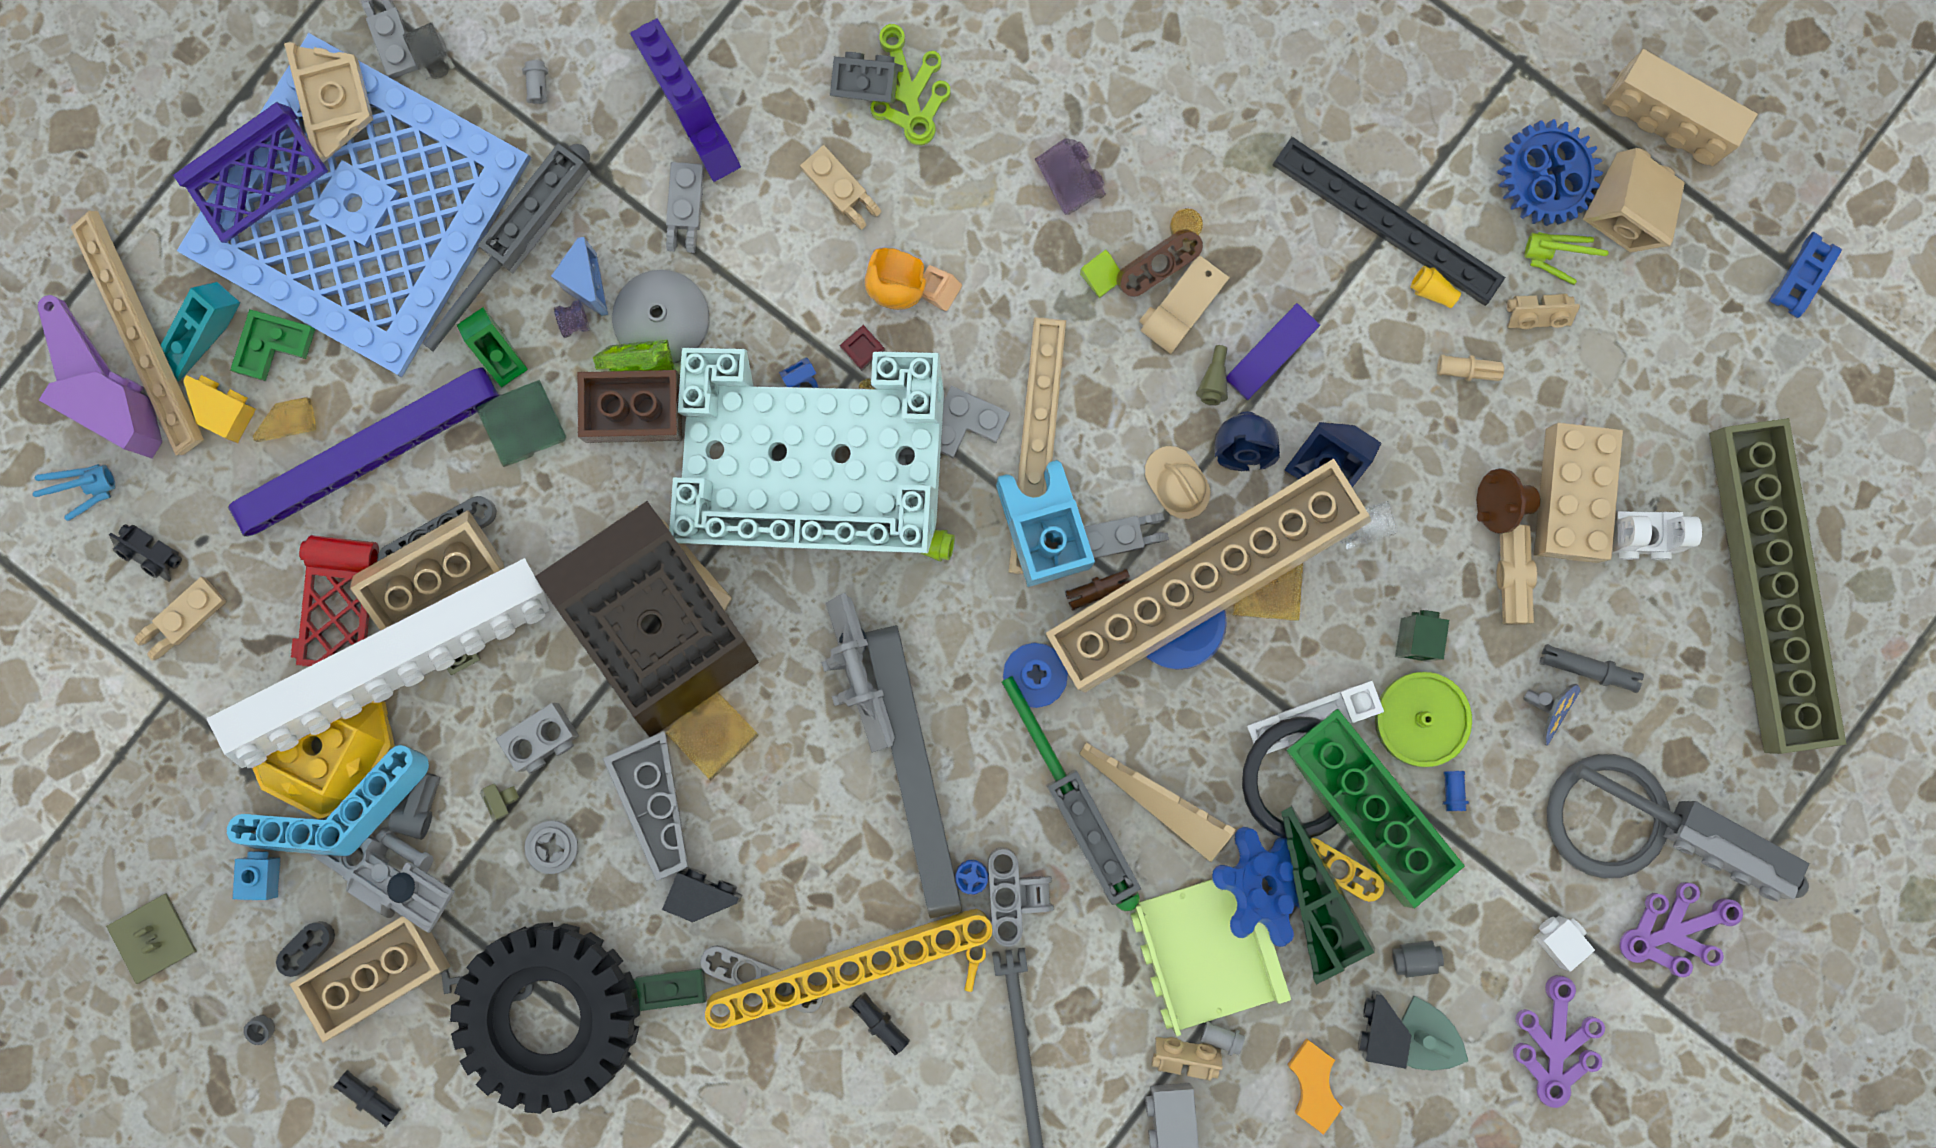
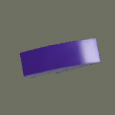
[1226,303,1320,401]

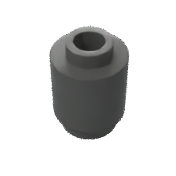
[1392,940,1444,978]

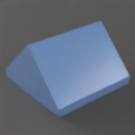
[551,237,608,316]

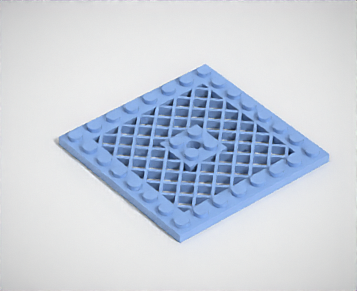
[177,33,531,377]

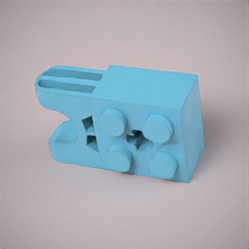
[996,460,1095,587]

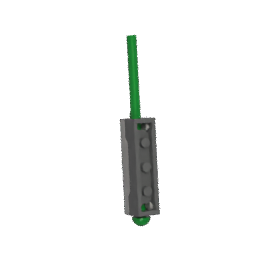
[1001,676,1141,911]

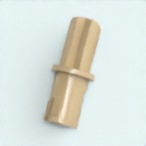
[1437,354,1504,381]

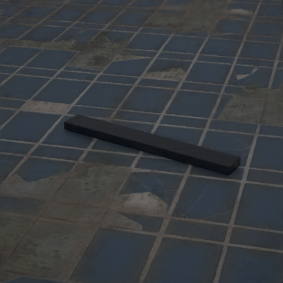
[1272,136,1506,306]

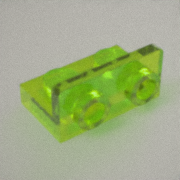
[593,339,675,371]

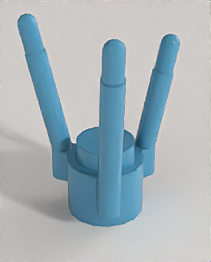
[32,464,115,521]

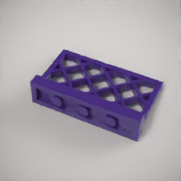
[173,102,328,243]

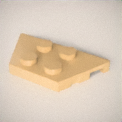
[284,42,373,163]

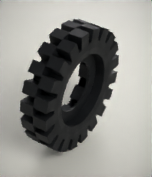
[450,922,640,1114]

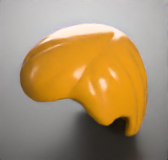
[865,248,926,310]

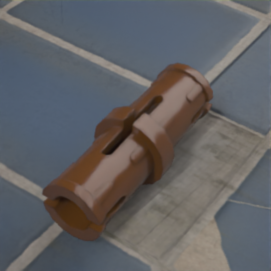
[1065,569,1131,611]

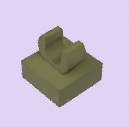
[480,783,519,822]

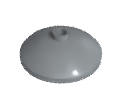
[612,270,709,366]

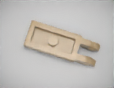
[800,145,881,230]
[134,577,226,661]

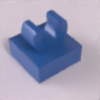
[779,357,818,388]

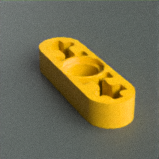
[1311,838,1384,902]

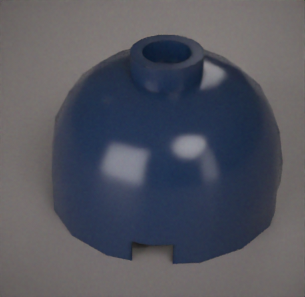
[1215,411,1280,471]

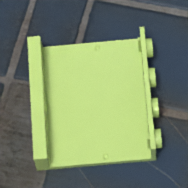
[1130,879,1291,1036]

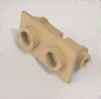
[1507,294,1580,329]
[1152,1037,1223,1081]

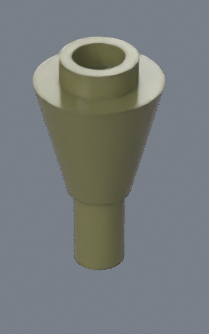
[1196,345,1228,405]

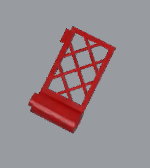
[291,535,379,666]

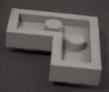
[941,385,1010,459]

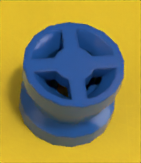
[956,860,988,895]

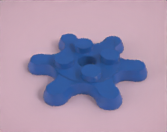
[1212,827,1300,947]

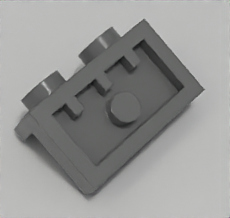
[830,52,903,103]

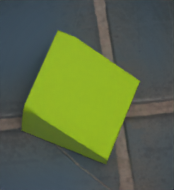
[1080,249,1120,298]

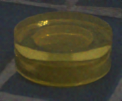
[1170,208,1203,243]

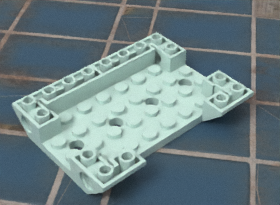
[669,348,944,553]

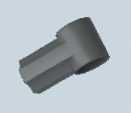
[388,772,441,840]

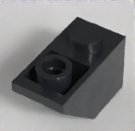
[662,867,743,923]
[1358,990,1412,1069]

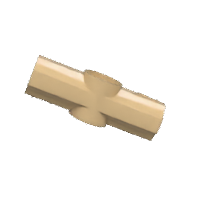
[1496,525,1537,625]

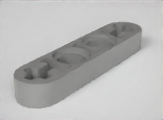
[701,945,824,1013]

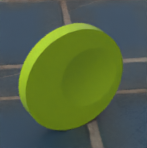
[1375,672,1472,767]

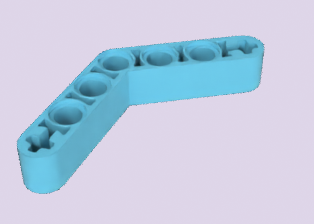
[227,745,429,856]

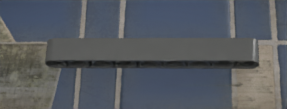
[865,625,962,919]

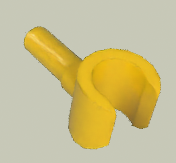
[964,947,986,992]

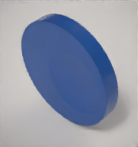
[1146,610,1227,670]

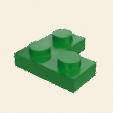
[230,309,315,381]

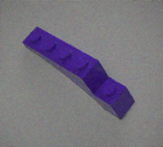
[630,18,741,183]

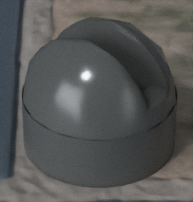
[244,1015,275,1045]

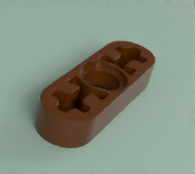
[1117,229,1203,297]

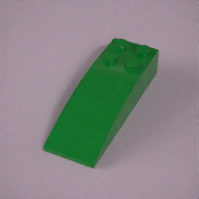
[1286,709,1465,909]

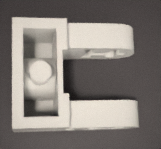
[1612,511,1702,560]

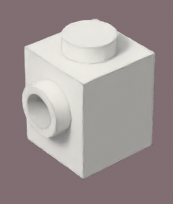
[1534,916,1595,972]

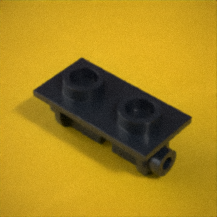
[109,524,182,582]

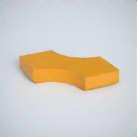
[1287,1038,1343,1135]

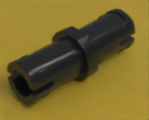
[849,992,910,1056]
[333,1069,401,1128]

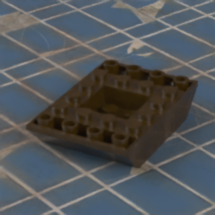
[535,501,759,738]

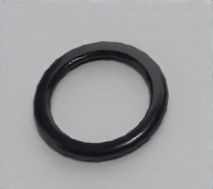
[1242,717,1338,838]

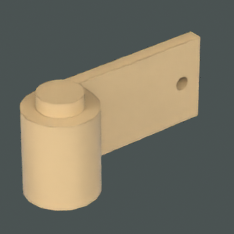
[1139,255,1230,354]

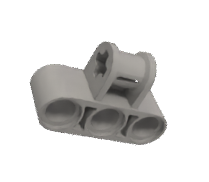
[988,847,1054,947]

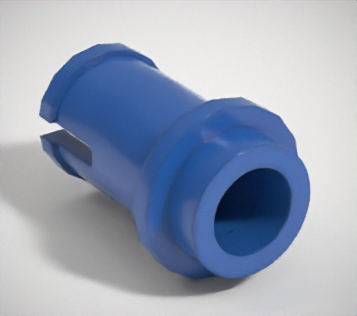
[1442,771,1469,811]

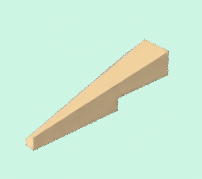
[1079,743,1236,862]

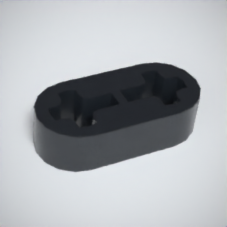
[276,921,335,977]

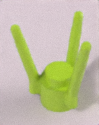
[1524,232,1609,285]

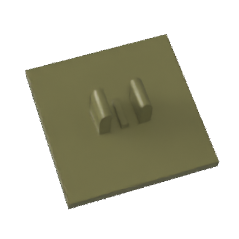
[106,893,197,984]

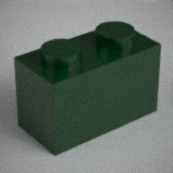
[1395,610,1450,662]

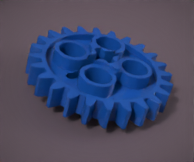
[1497,119,1603,226]

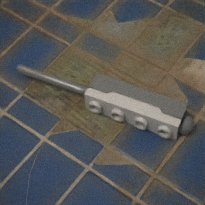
[423,143,591,352]
[1575,764,1810,902]

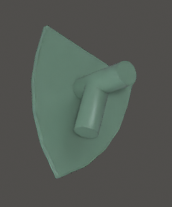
[1401,996,1468,1071]

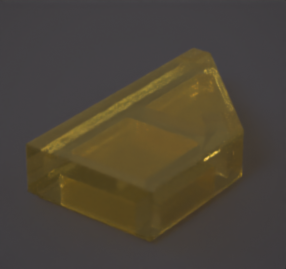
[253,397,316,442]

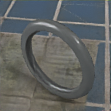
[1547,754,1670,879]

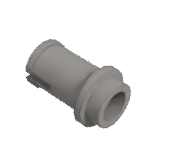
[522,60,548,104]
[1200,1021,1245,1056]

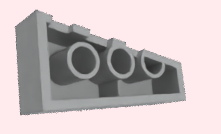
[603,731,689,881]

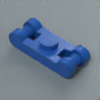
[1769,232,1842,318]

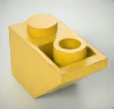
[183,375,256,443]

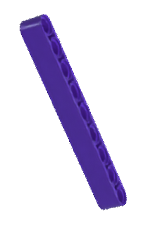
[228,367,500,537]

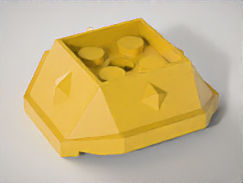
[252,701,395,819]

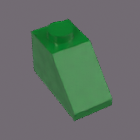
[457,307,528,388]

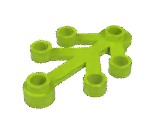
[870,24,951,145]

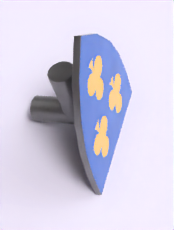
[1524,684,1581,746]

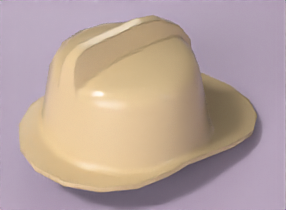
[1145,446,1210,519]

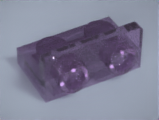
[1035,138,1106,215]

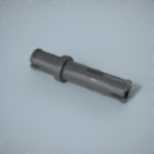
[1540,644,1644,693]

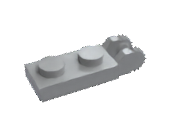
[360,0,420,79]
[666,162,704,253]
[1084,513,1169,559]

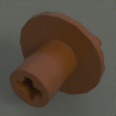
[1476,468,1540,534]

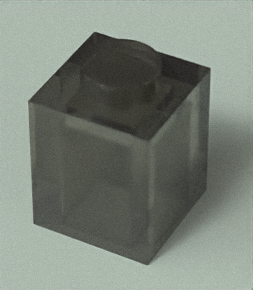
[403,22,456,80]

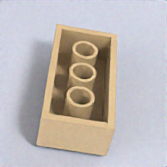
[1603,49,1758,166]
[1534,423,1623,563]
[350,510,504,631]
[289,916,451,1043]

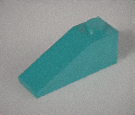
[160,282,241,382]

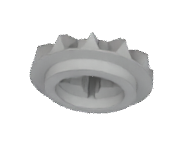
[525,821,578,874]

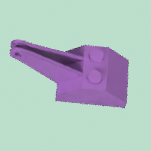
[38,295,162,458]

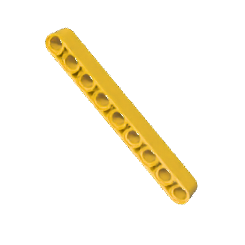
[705,909,992,1029]

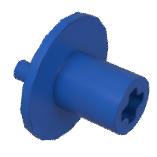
[1003,643,1068,708]

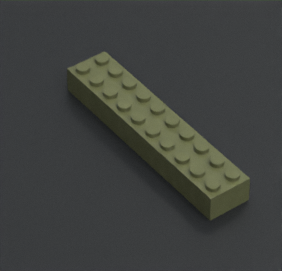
[1709,418,1847,754]

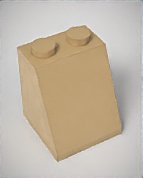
[1583,148,1685,253]

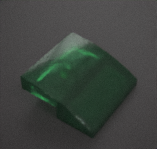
[476,380,567,467]

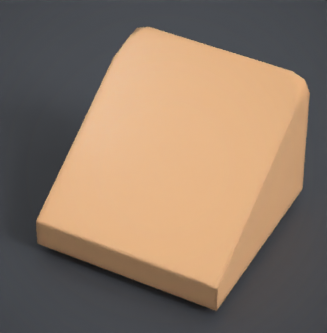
[921,265,962,311]

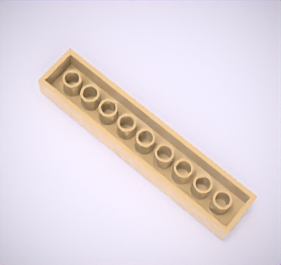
[1046,459,1371,693]

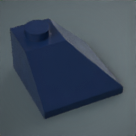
[1284,422,1382,488]

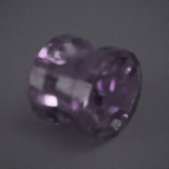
[554,300,590,338]

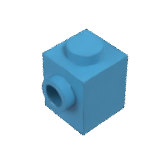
[232,851,280,900]

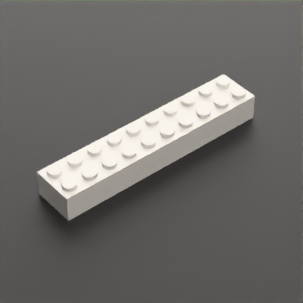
[207,558,550,768]

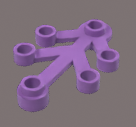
[1619,882,1743,977]
[1513,975,1605,1108]

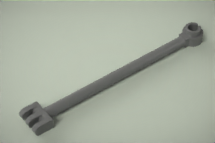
[992,948,1044,1148]

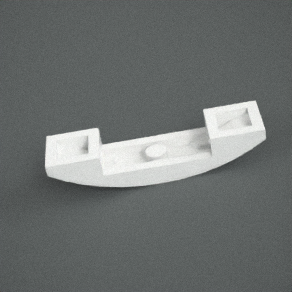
[1247,681,1384,754]

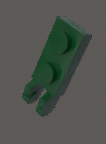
[633,968,707,1011]

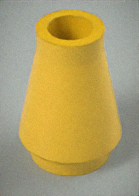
[1410,266,1461,308]

